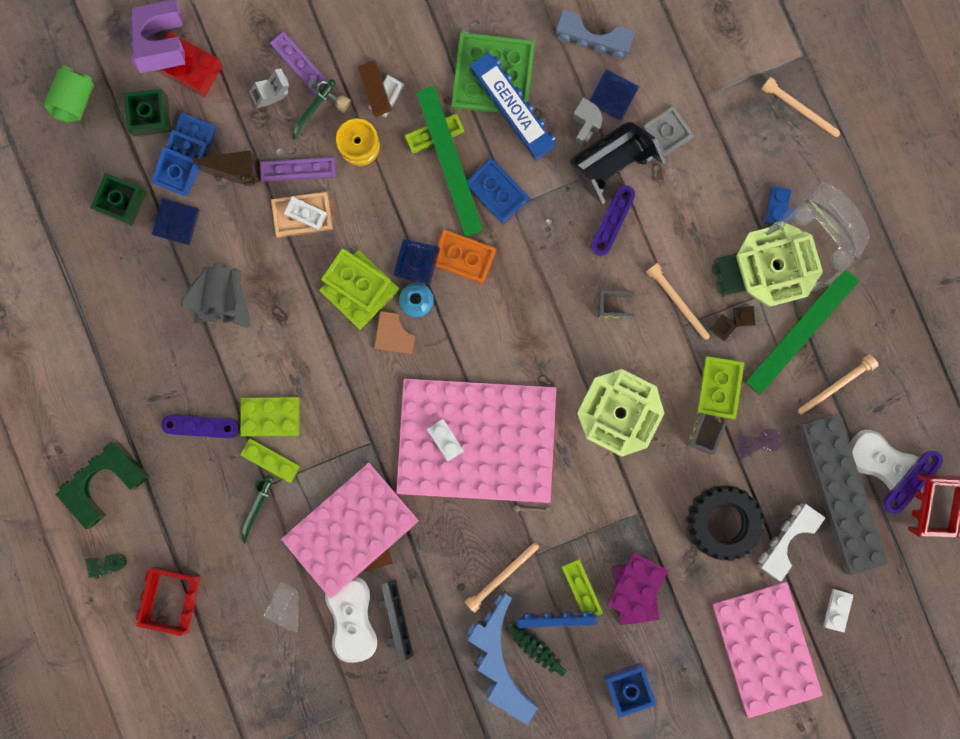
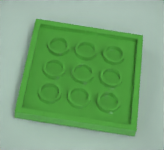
[451,32,535,113]

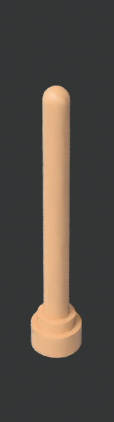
[761,77,840,137]
[646,263,710,340]
[798,354,879,415]
[464,543,539,613]

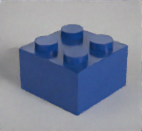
[604,663,657,718]

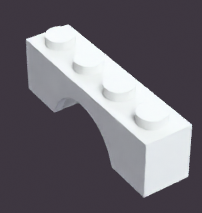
[758,503,825,582]

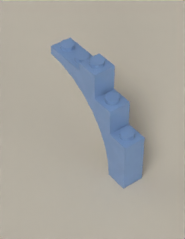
[467,592,538,725]

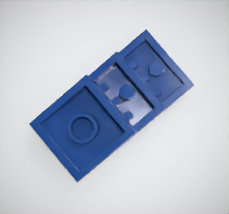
[151,112,218,197]

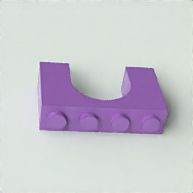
[130,0,185,73]

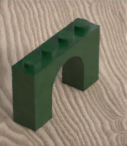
[55,442,150,529]

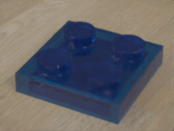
[589,69,640,121]
[151,199,200,246]
[393,239,440,285]

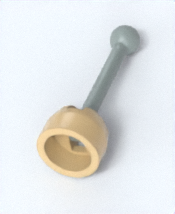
[308,80,351,113]

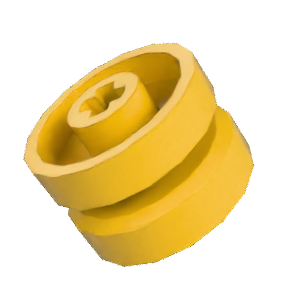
[336,118,380,166]

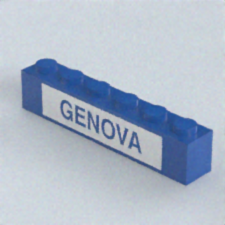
[470,52,556,162]

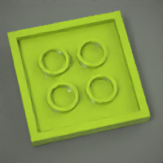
[319,250,400,330]

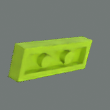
[405,114,464,154]
[240,438,301,483]
[561,559,603,616]

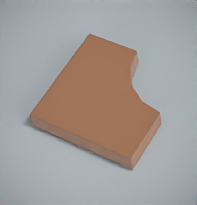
[374,311,415,355]

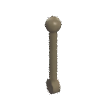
[513,505,553,515]

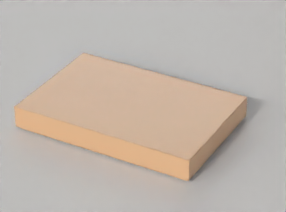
[271,192,333,238]

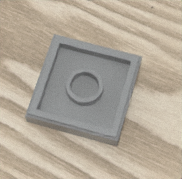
[642,106,694,157]

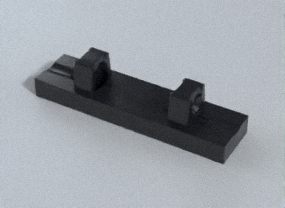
[377,580,414,662]

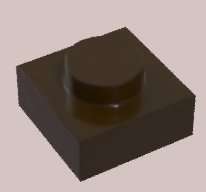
[733,306,756,327]
[709,314,737,341]

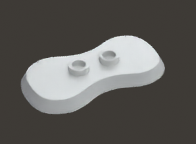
[849,429,922,491]
[325,577,377,663]

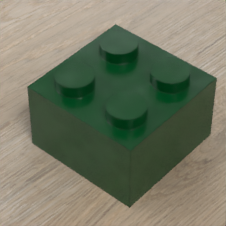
[123,89,171,137]
[90,173,147,226]

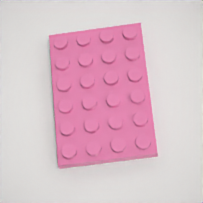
[281,463,419,599]
[712,582,823,718]

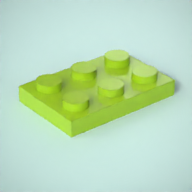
[321,248,391,312]
[697,356,744,420]
[241,397,299,436]

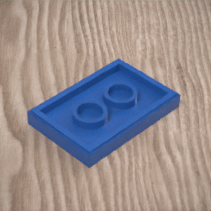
[467,157,530,225]

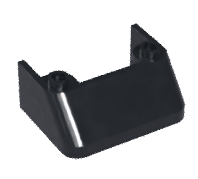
[570,122,666,204]

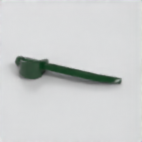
[293,79,336,140]
[242,475,274,544]

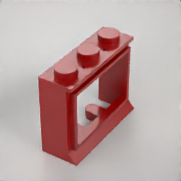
[908,474,960,538]
[136,567,201,636]

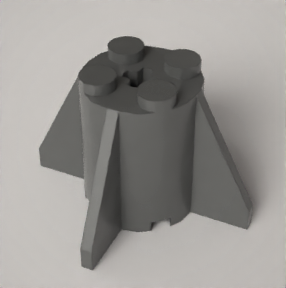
[181,263,250,328]

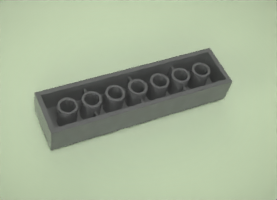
[796,414,888,575]

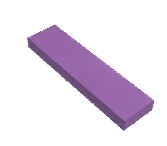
[270,31,333,97]
[260,157,337,182]

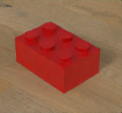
[156,32,223,98]

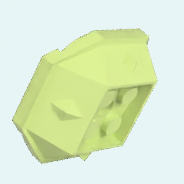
[736,223,823,307]
[577,369,664,456]

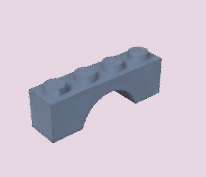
[555,9,635,59]

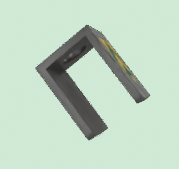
[598,290,635,320]
[686,413,727,455]

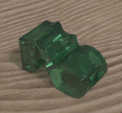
[85,553,127,579]

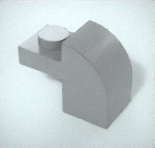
[249,69,289,108]
[572,98,602,146]

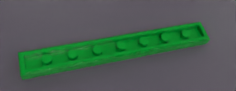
[416,85,484,237]
[745,268,859,395]

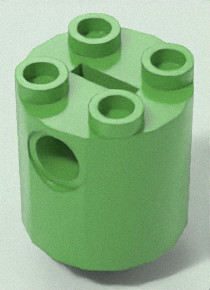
[43,65,95,123]

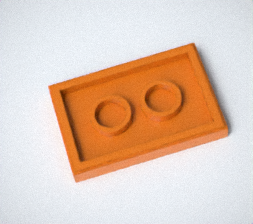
[430,229,497,284]

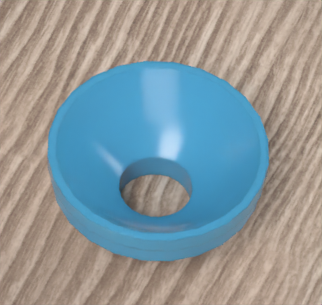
[399,283,434,318]

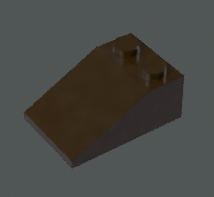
[193,150,260,186]

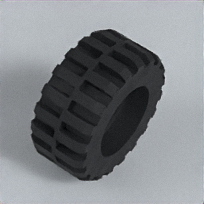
[686,485,765,561]

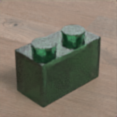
[712,253,746,297]

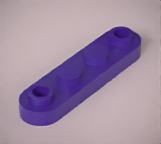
[591,185,635,256]
[161,415,239,438]
[883,451,943,514]

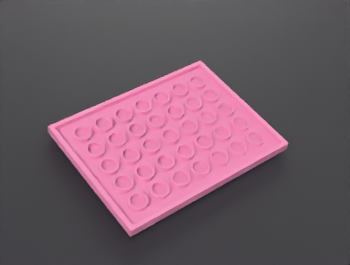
[396,379,557,503]

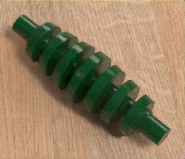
[507,623,567,677]

